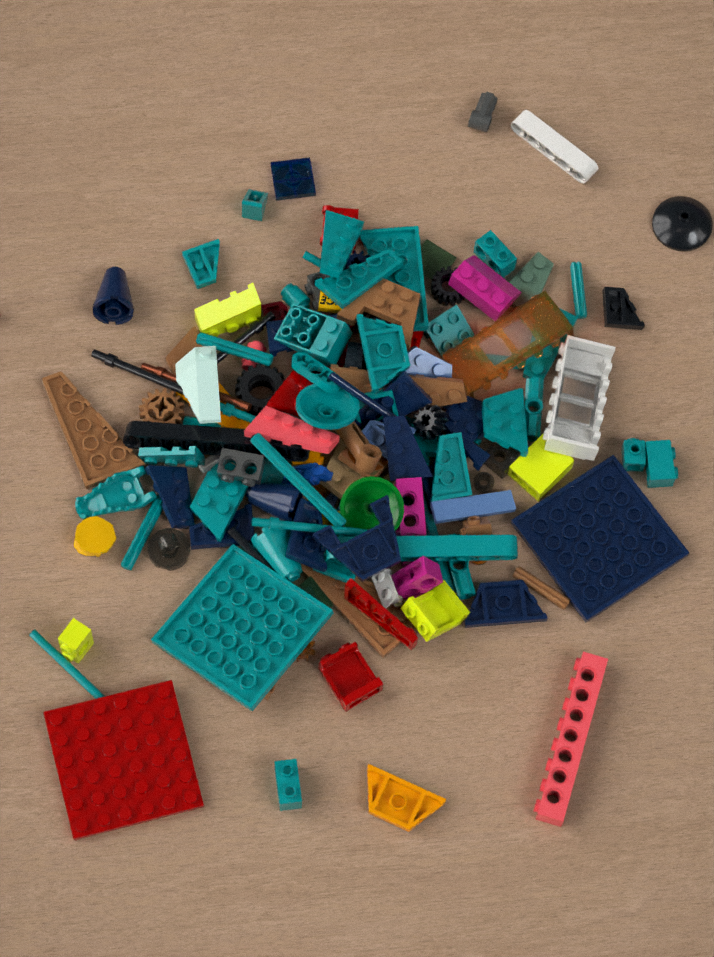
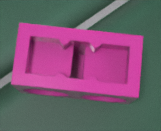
[391,556,443,600]

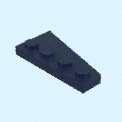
[355,371,432,430]

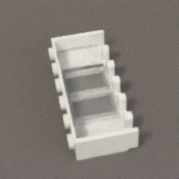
[543,335,616,461]

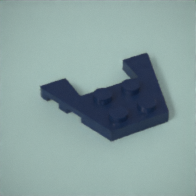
[444,395,490,471]
[313,495,401,582]

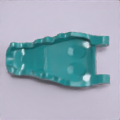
[75,466,157,519]

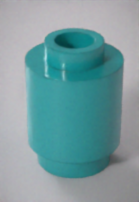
[280,283,310,308]

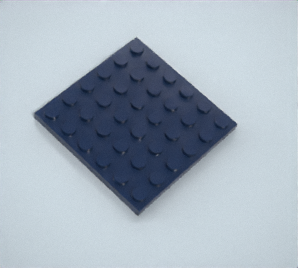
[511,455,689,623]

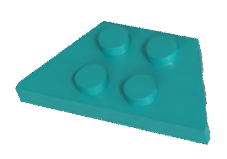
[356,314,410,393]
[482,388,528,457]
[190,468,255,542]

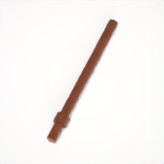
[141,363,252,412]

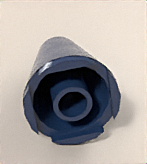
[93,267,134,325]
[246,483,304,522]

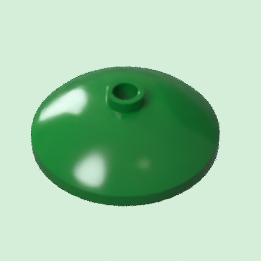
[340,476,404,531]

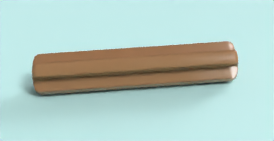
[513,566,570,609]

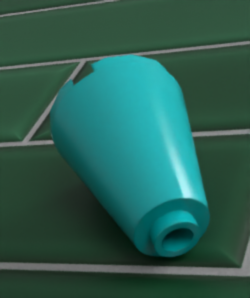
[251,527,302,582]

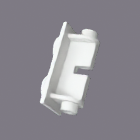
[371,568,403,608]

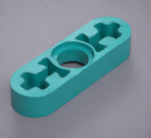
[291,352,340,393]

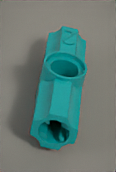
[524,377,544,442]
[447,533,476,600]

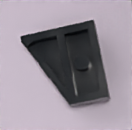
[602,287,645,330]

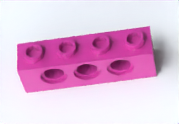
[394,477,427,566]

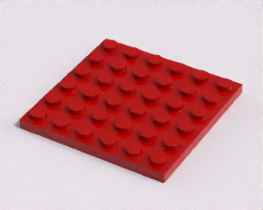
[43,680,204,840]

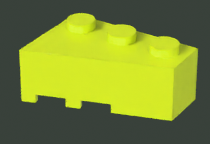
[194,283,261,337]

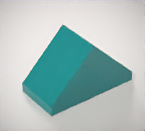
[242,189,268,221]

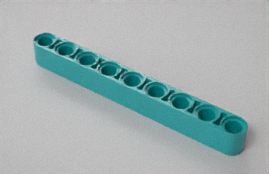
[326,535,518,563]

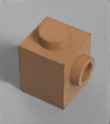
[459,516,492,535]

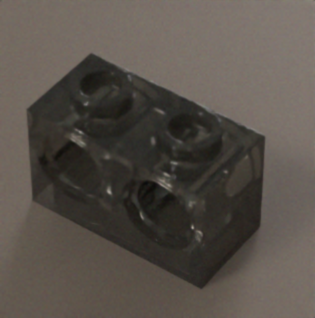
[485,439,532,479]

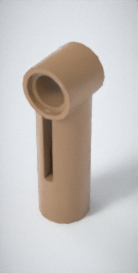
[335,421,382,474]

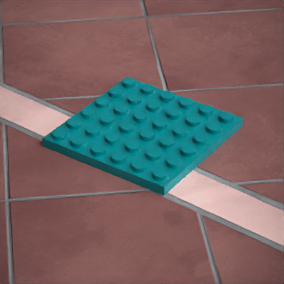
[151,544,334,712]

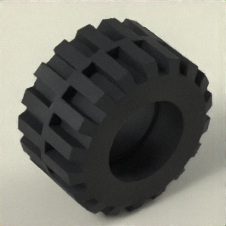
[235,364,286,416]

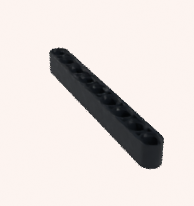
[123,421,310,462]

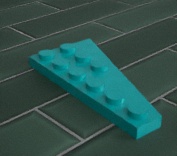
[359,226,429,331]

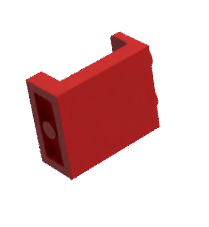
[318,642,383,712]

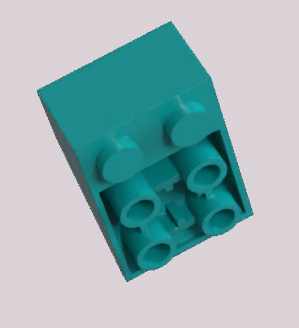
[274,303,353,367]

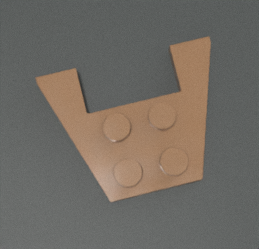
[337,279,420,350]

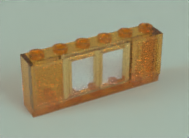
[442,291,574,398]

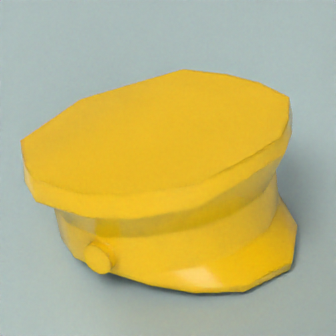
[74,516,116,557]

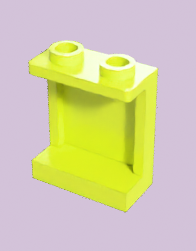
[400,580,470,642]

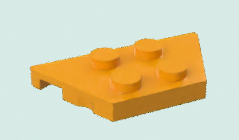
[367,764,446,832]

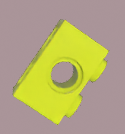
[58,618,94,664]

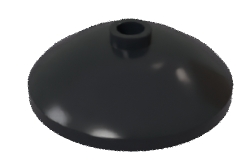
[652,196,713,252]

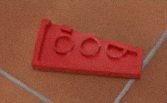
[344,578,418,650]

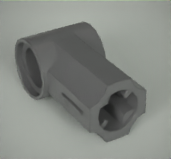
[468,92,498,133]

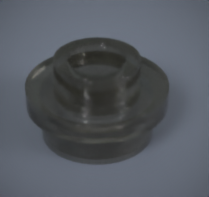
[473,472,495,493]

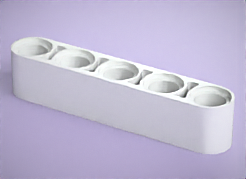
[511,110,598,184]

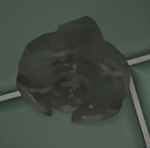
[148,528,190,571]

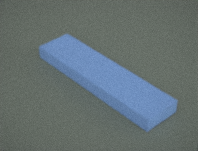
[430,490,516,524]

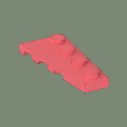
[244,406,339,454]

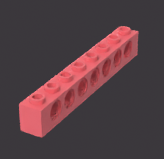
[534,652,608,827]

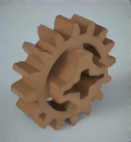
[139,388,185,424]

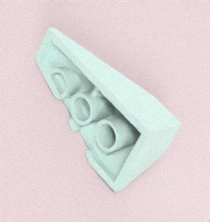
[175,346,221,424]

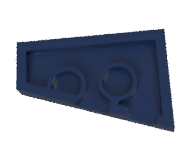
[383,415,433,481]
[145,465,195,529]

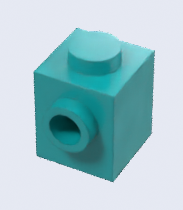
[621,438,646,472]

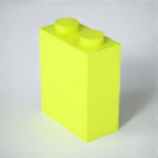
[507,434,574,502]

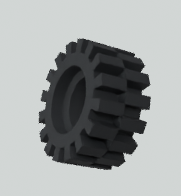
[431,266,465,306]

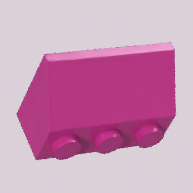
[448,255,522,322]

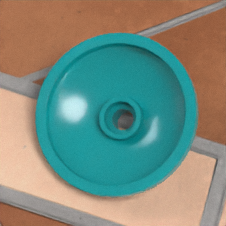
[295,384,359,430]

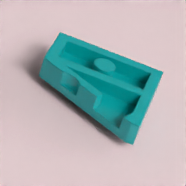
[182,239,220,289]

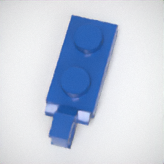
[281,463,333,486]

